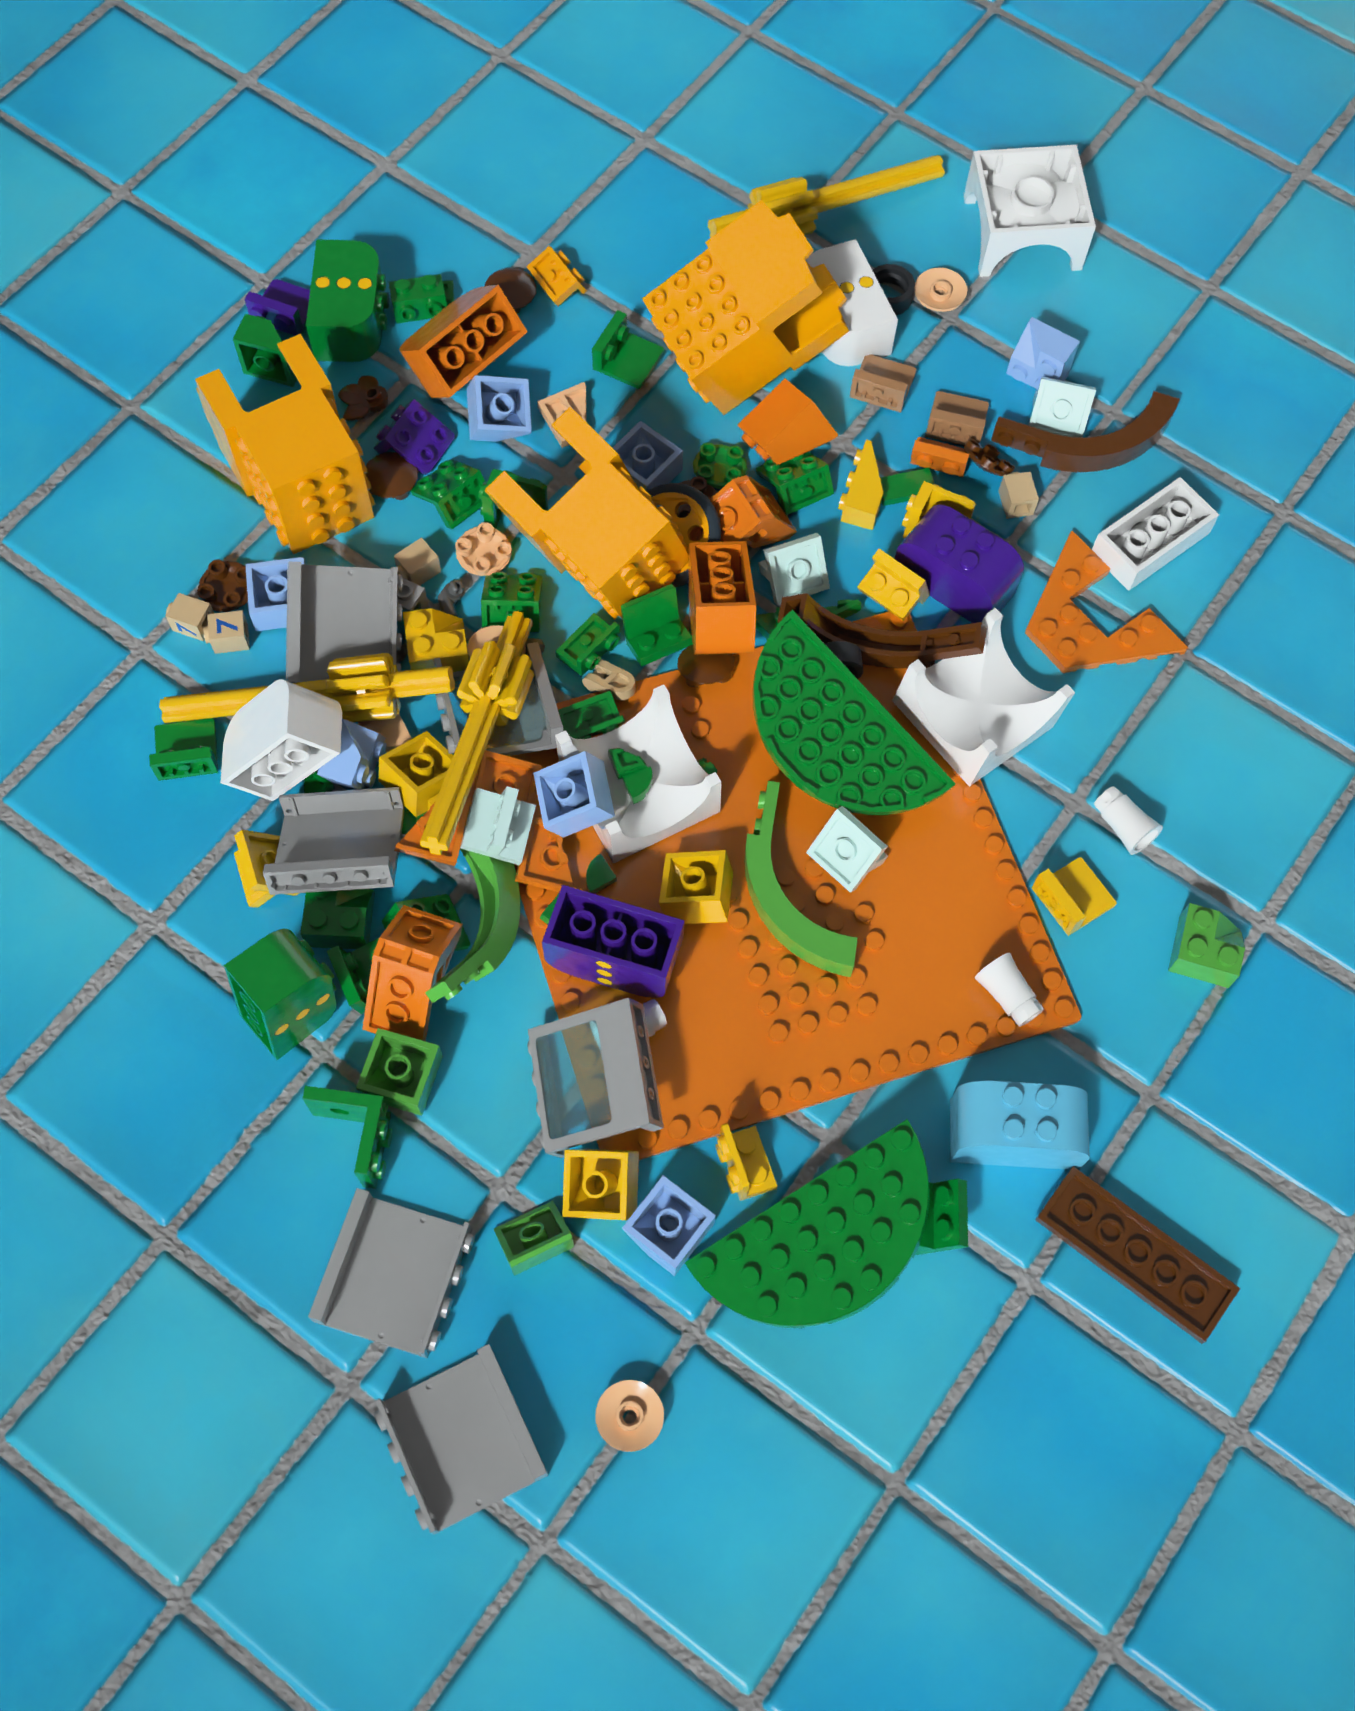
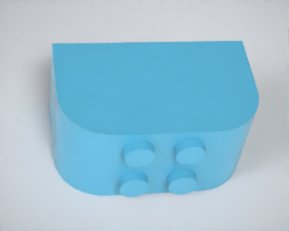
[950,1081,1090,1170]

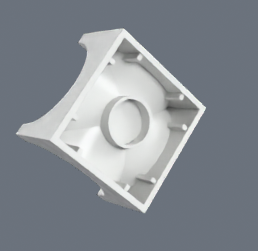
[964,145,1096,277]
[892,608,1075,787]
[555,684,721,864]

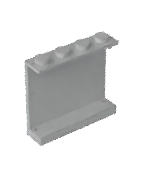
[286,561,403,683]
[263,787,405,895]
[308,1188,475,1358]
[374,1344,548,1534]

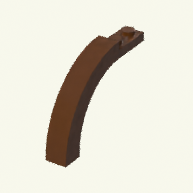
[991,391,1180,472]
[777,593,987,669]

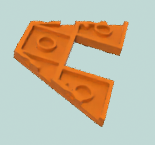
[1025,531,1188,673]
[394,750,576,893]

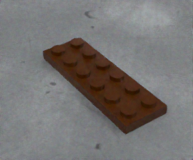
[1035,1166,1240,1344]

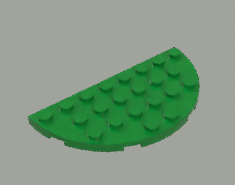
[752,610,956,815]
[685,1119,930,1328]

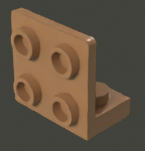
[850,355,916,413]
[925,391,989,445]

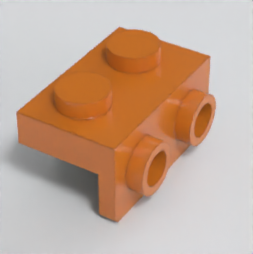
[910,437,969,477]

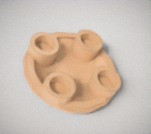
[455,522,512,576]

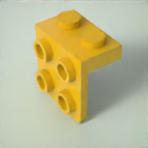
[902,481,976,539]

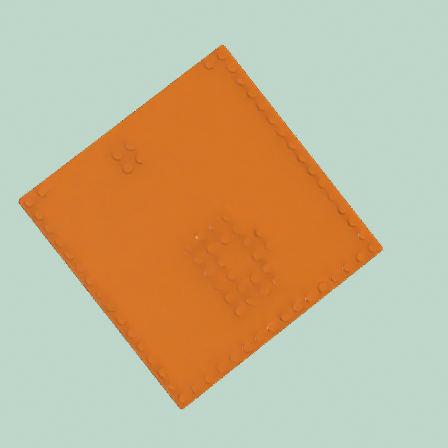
[486,612,1081,1160]

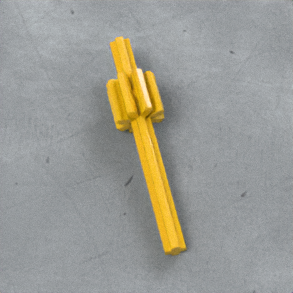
[708,155,945,238]
[420,611,534,855]
[159,653,455,723]

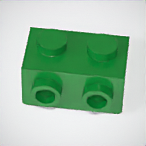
[388,274,447,323]
[555,613,620,676]
[558,691,625,739]

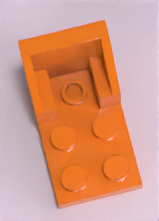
[688,475,797,555]
[362,905,463,1041]

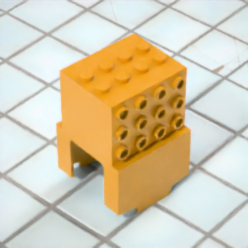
[642,200,849,415]
[195,334,375,555]
[484,407,689,620]

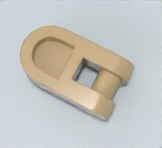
[582,660,636,700]

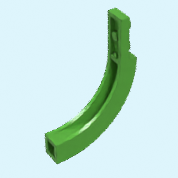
[744,781,858,977]
[425,830,520,1003]

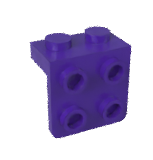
[244,279,310,336]
[373,399,455,475]

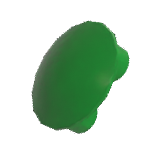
[693,443,747,489]

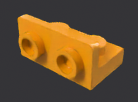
[526,245,587,306]

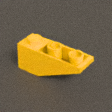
[838,439,883,530]

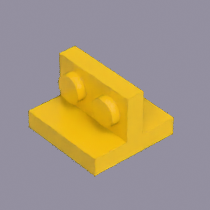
[857,549,930,621]
[234,829,300,908]

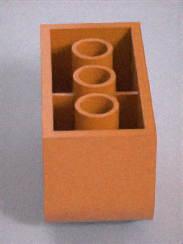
[399,285,528,398]
[688,541,756,655]

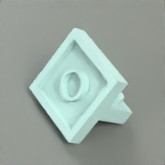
[1028,376,1096,438]
[758,533,830,606]
[460,786,536,865]
[806,806,888,893]

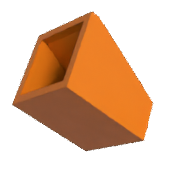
[737,379,838,465]

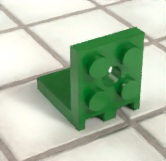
[302,1086,392,1189]

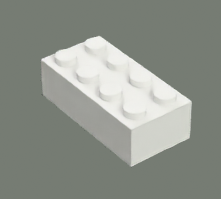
[1092,477,1219,591]

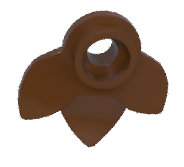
[338,375,388,421]

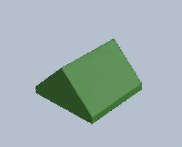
[494,1201,574,1276]

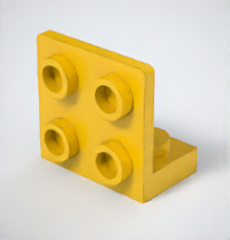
[1032,857,1117,936]
[715,1123,777,1201]

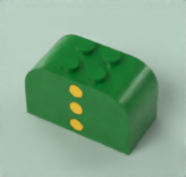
[306,239,389,362]
[224,929,337,1060]

